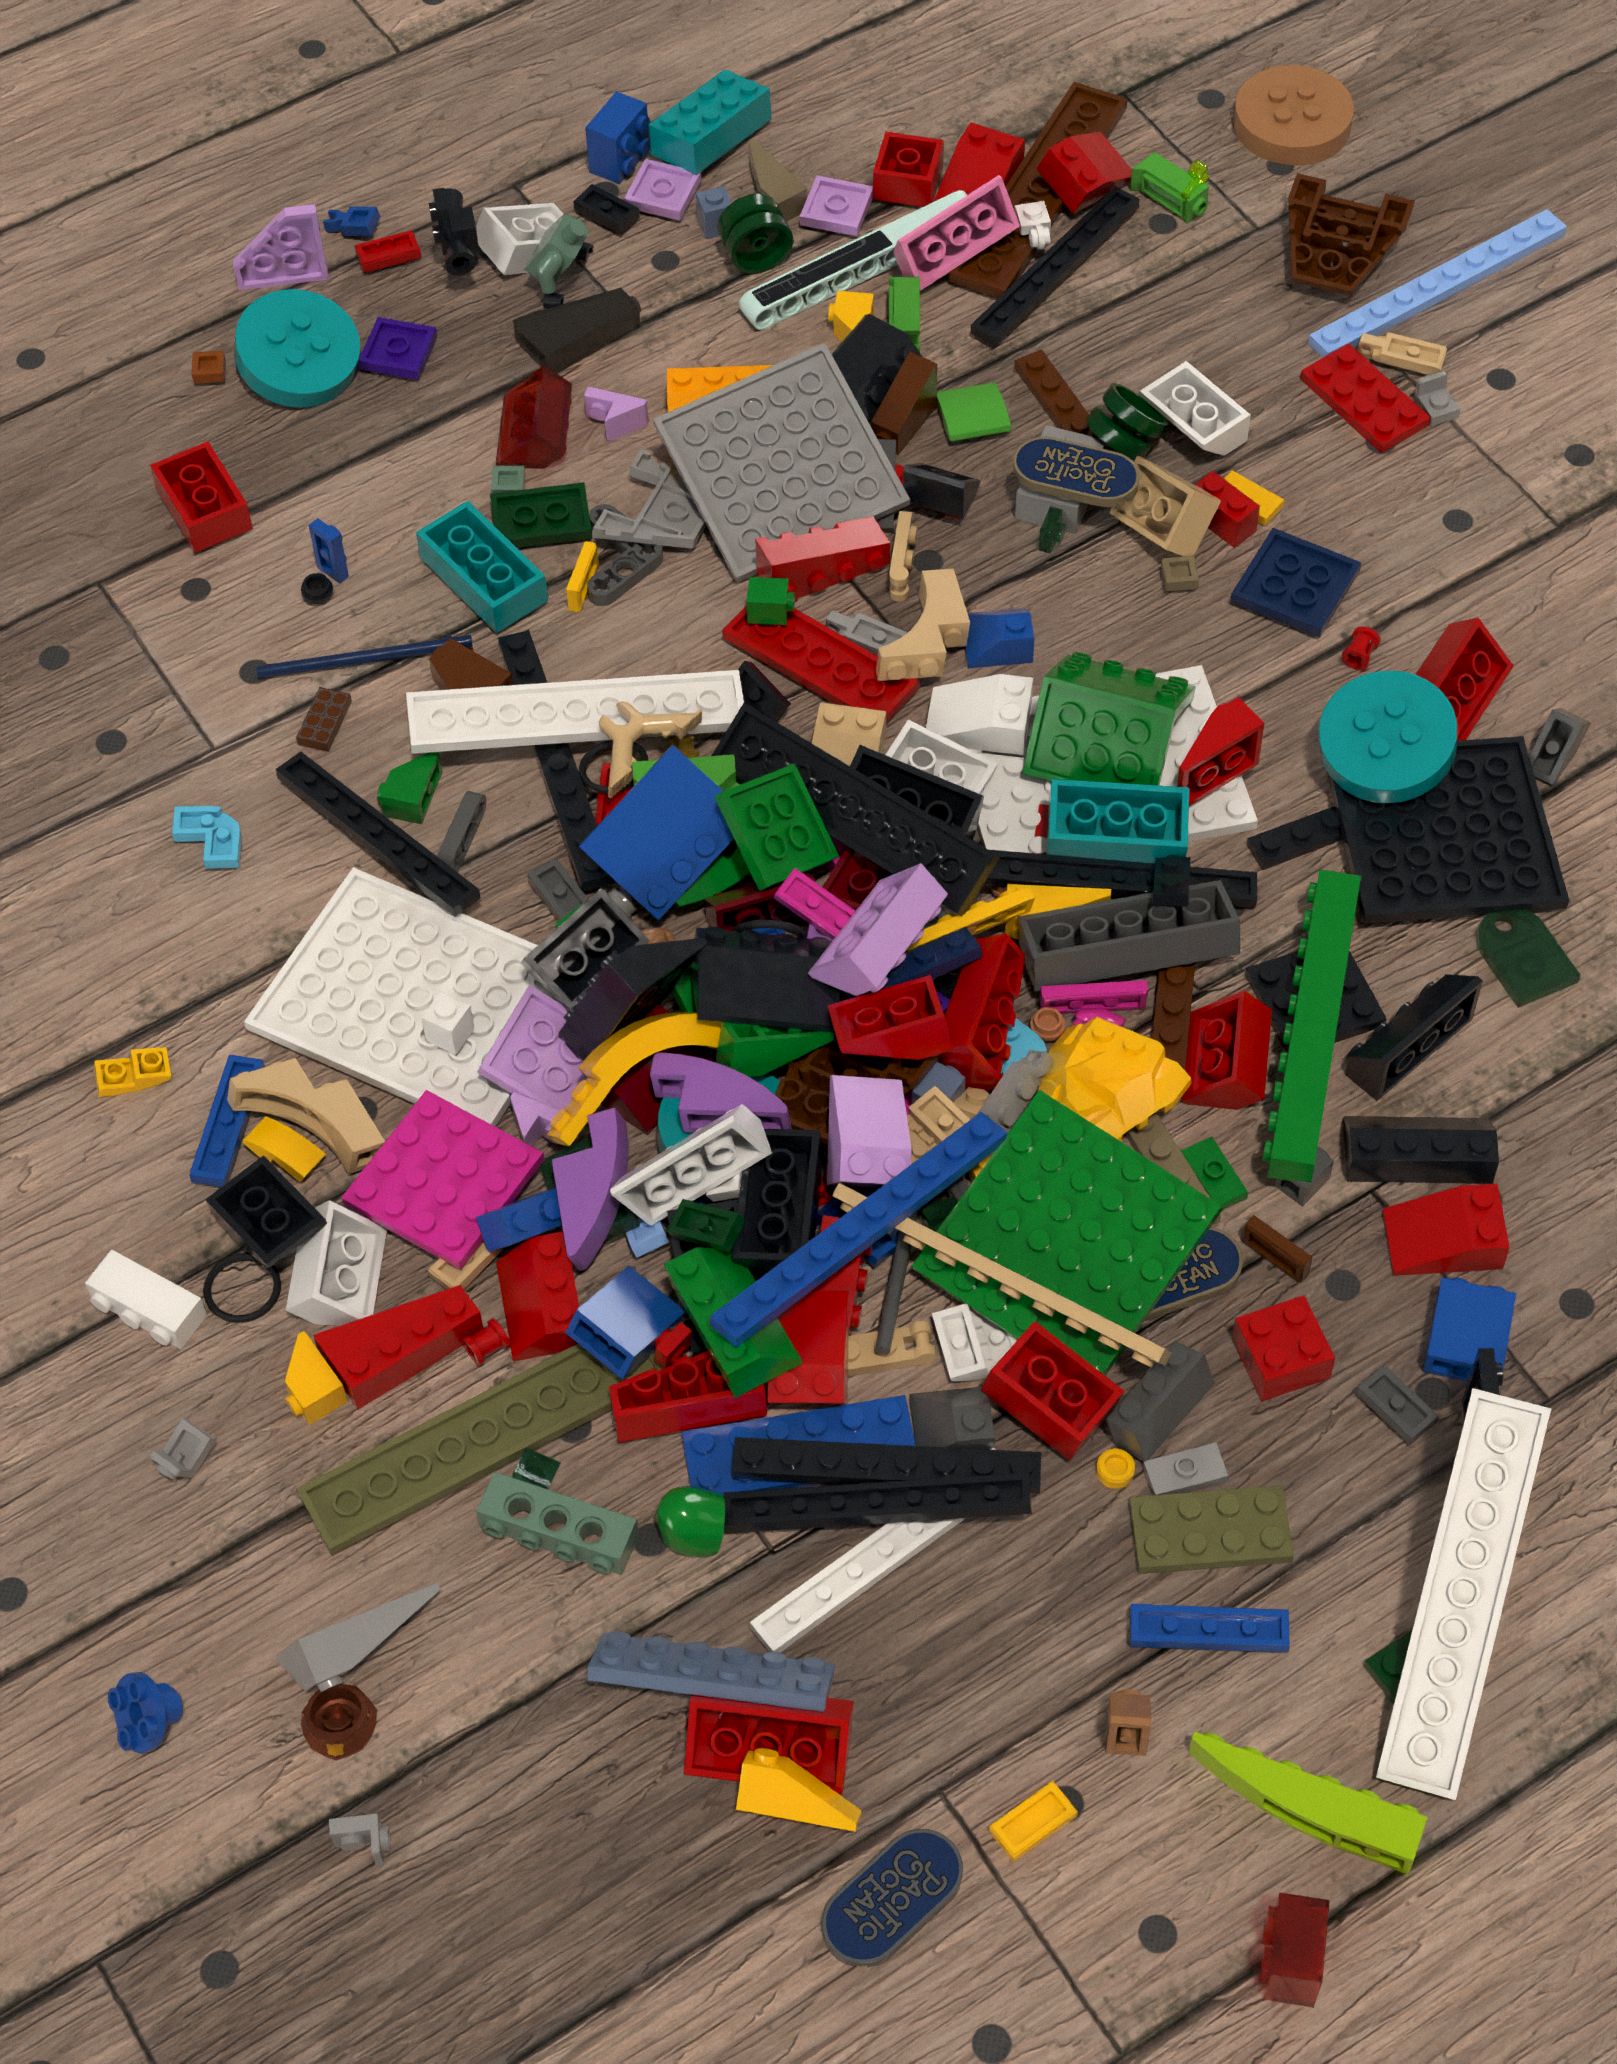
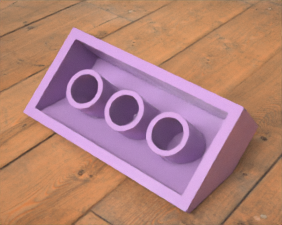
[808,863,948,996]

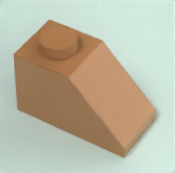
[1106,1689,1151,1756]

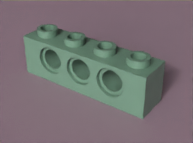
[476,1472,639,1575]

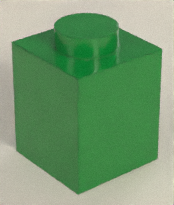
[746,577,795,625]

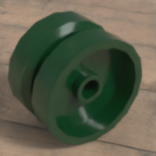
[717,194,794,274]
[1085,383,1168,460]

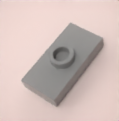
[1143,1443,1228,1495]

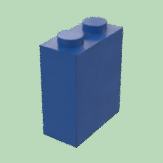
[565,1266,686,1380]
[1423,1277,1516,1382]

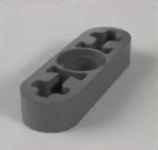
[437,791,486,872]

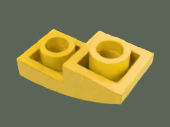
[94,1047,171,1098]
[242,1116,326,1183]

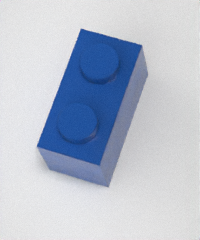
[476,1188,562,1252]

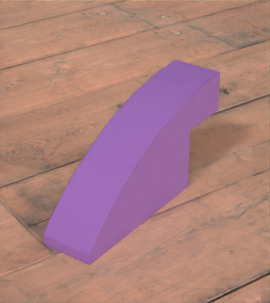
[650,1052,792,1133]
[552,1107,629,1271]

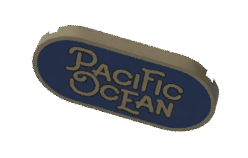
[1013,436,1140,507]
[1145,1227,1243,1321]

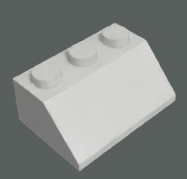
[1139,361,1251,456]
[286,1200,387,1326]

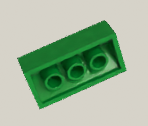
[664,1247,803,1398]

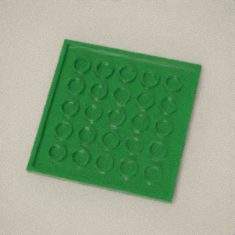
[911,1090,1223,1376]

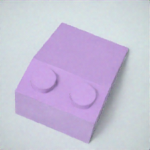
[827,1075,912,1188]

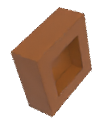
[192,350,225,384]

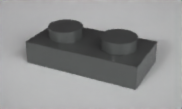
[527,858,589,921]
[1356,1365,1439,1445]

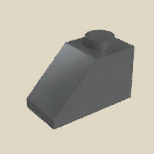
[1529,708,1591,785]

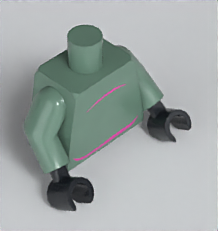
[524,214,594,312]

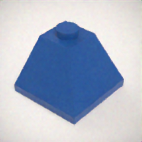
[964,608,1034,669]

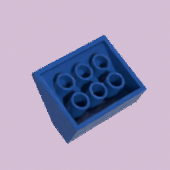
[579,745,734,920]

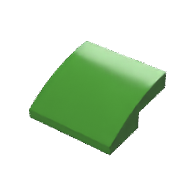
[937,382,1011,441]

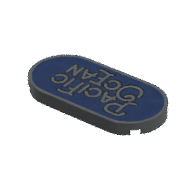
[822,1829,963,1967]

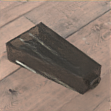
[513,287,641,377]

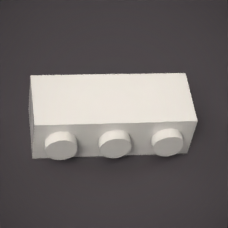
[85,1249,207,1349]

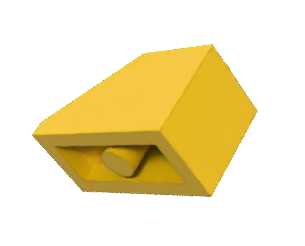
[828,291,874,342]
[285,1331,348,1425]

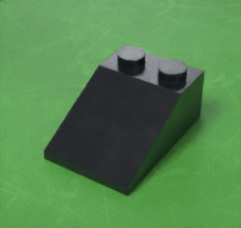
[205,1155,327,1268]

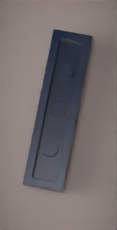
[840,927,983,1000]

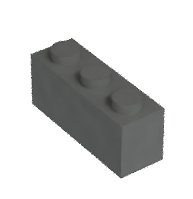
[1106,1341,1215,1462]

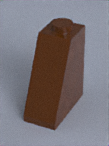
[871,352,937,455]
[429,638,513,690]

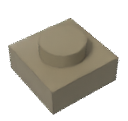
[1161,555,1199,591]

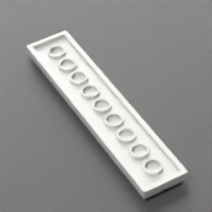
[406,670,744,754]
[1376,1388,1551,1800]

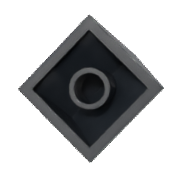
[903,463,981,519]

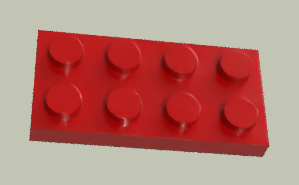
[1300,343,1431,454]

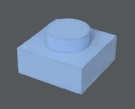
[623,1218,670,1257]

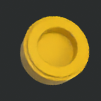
[1096,1448,1135,1489]

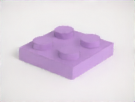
[624,159,701,221]
[800,175,873,236]

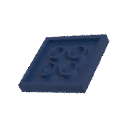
[1230,528,1362,638]

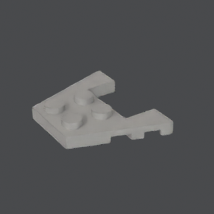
[592,449,706,549]

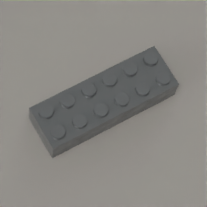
[1017,880,1240,991]

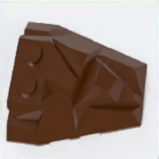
[1288,173,1415,296]
[775,1032,938,1145]

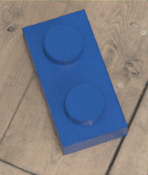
[308,518,349,584]

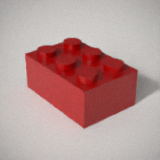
[150,441,253,553]
[981,1321,1125,1461]

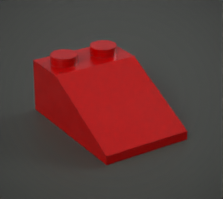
[933,122,1025,202]
[1037,132,1132,214]
[1177,697,1265,806]
[827,975,954,1060]
[1382,1183,1510,1276]
[768,1291,849,1405]

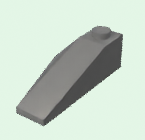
[276,1582,441,1692]

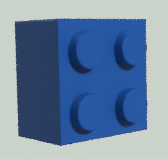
[585,91,651,185]

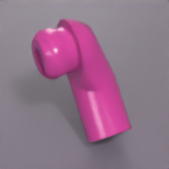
[1072,1008,1126,1028]

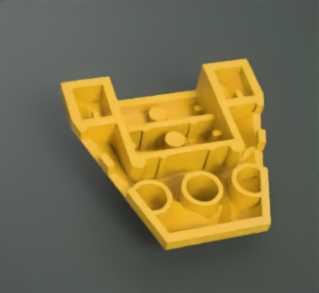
[1037,1017,1191,1142]

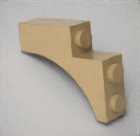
[876,569,970,681]
[227,1058,385,1174]

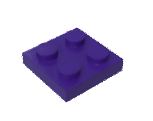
[358,317,437,380]

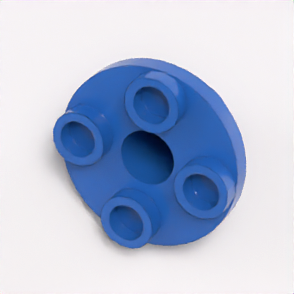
[108,1672,183,1753]

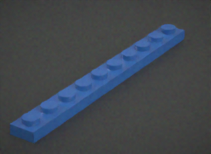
[710,1112,1008,1348]

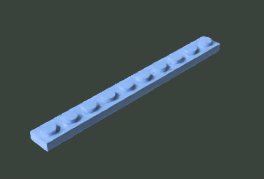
[1308,209,1567,357]

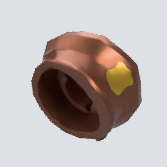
[301,1684,377,1760]

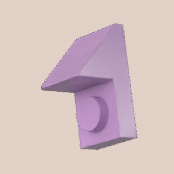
[584,386,649,440]
[510,1091,579,1147]

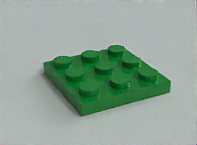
[714,763,839,891]

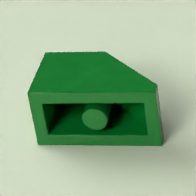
[377,752,443,824]

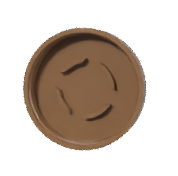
[1234,65,1354,165]

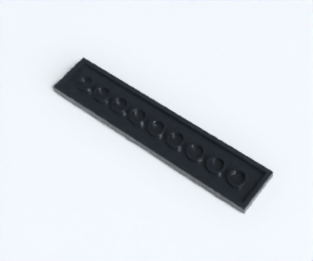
[711,703,1000,917]

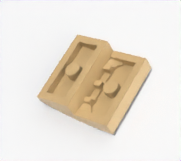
[907,1086,970,1164]

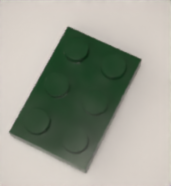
[490,482,592,548]

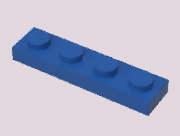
[189,1055,265,1187]
[1130,1604,1290,1653]

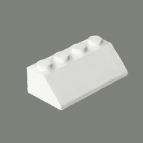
[610,1104,772,1226]

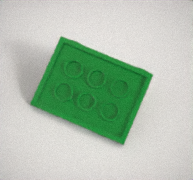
[1022,652,1196,786]

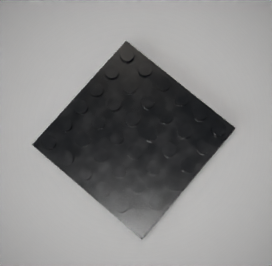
[1327,736,1569,923]

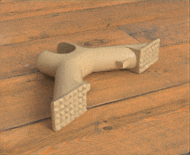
[599,701,702,798]

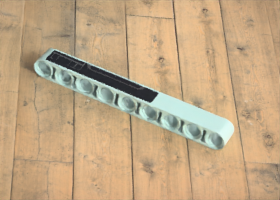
[738,190,967,330]

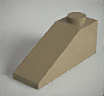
[749,139,807,222]

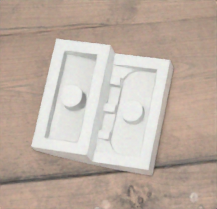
[932,1304,1017,1381]

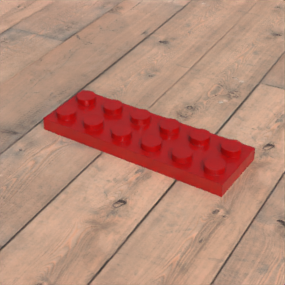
[722,605,919,723]

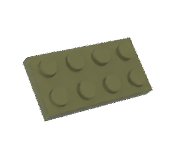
[1129,1485,1294,1574]

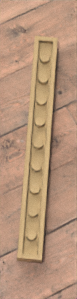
[832,1183,1172,1368]

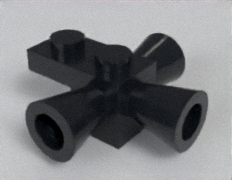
[428,188,479,276]

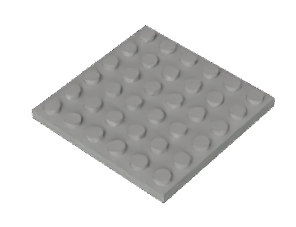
[653,343,910,583]

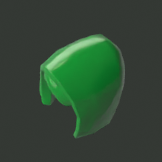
[656,1486,725,1557]

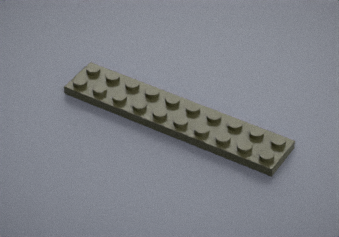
[296,1344,662,1556]

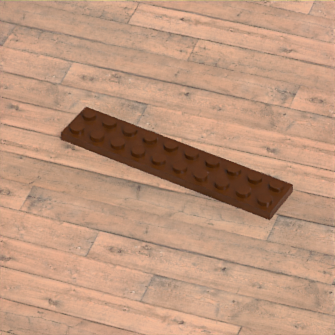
[949,82,1127,298]

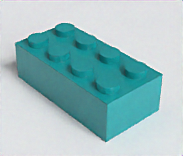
[648,69,772,175]
[416,500,548,633]
[1046,779,1189,864]

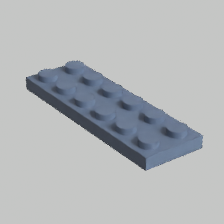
[587,1631,835,1712]

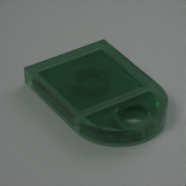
[1476,909,1580,1008]

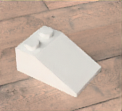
[476,203,586,275]
[926,674,1033,755]
[886,720,998,794]

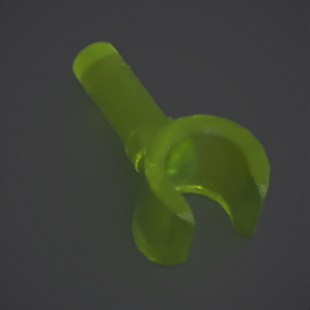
[1181,160,1209,199]

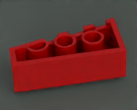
[755,516,890,600]
[938,933,1025,1091]
[313,1285,484,1410]
[609,1351,767,1443]

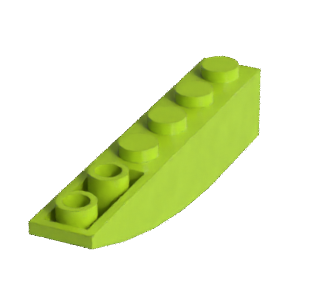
[1189,1731,1428,1875]

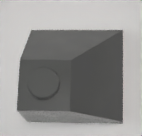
[909,1387,995,1450]

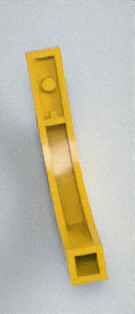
[547,1012,724,1146]

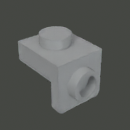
[149,1418,217,1480]

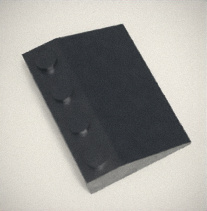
[690,927,840,1032]
[558,938,708,1061]

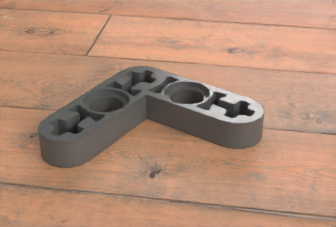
[587,504,663,606]

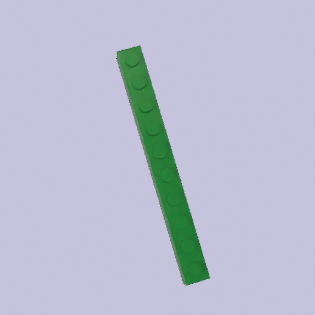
[1262,869,1361,1183]

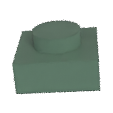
[491,466,525,494]

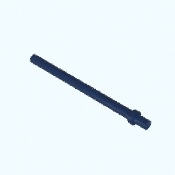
[256,634,473,679]

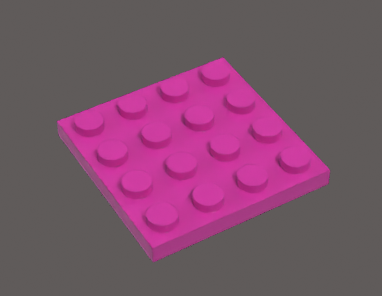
[341,1090,545,1270]

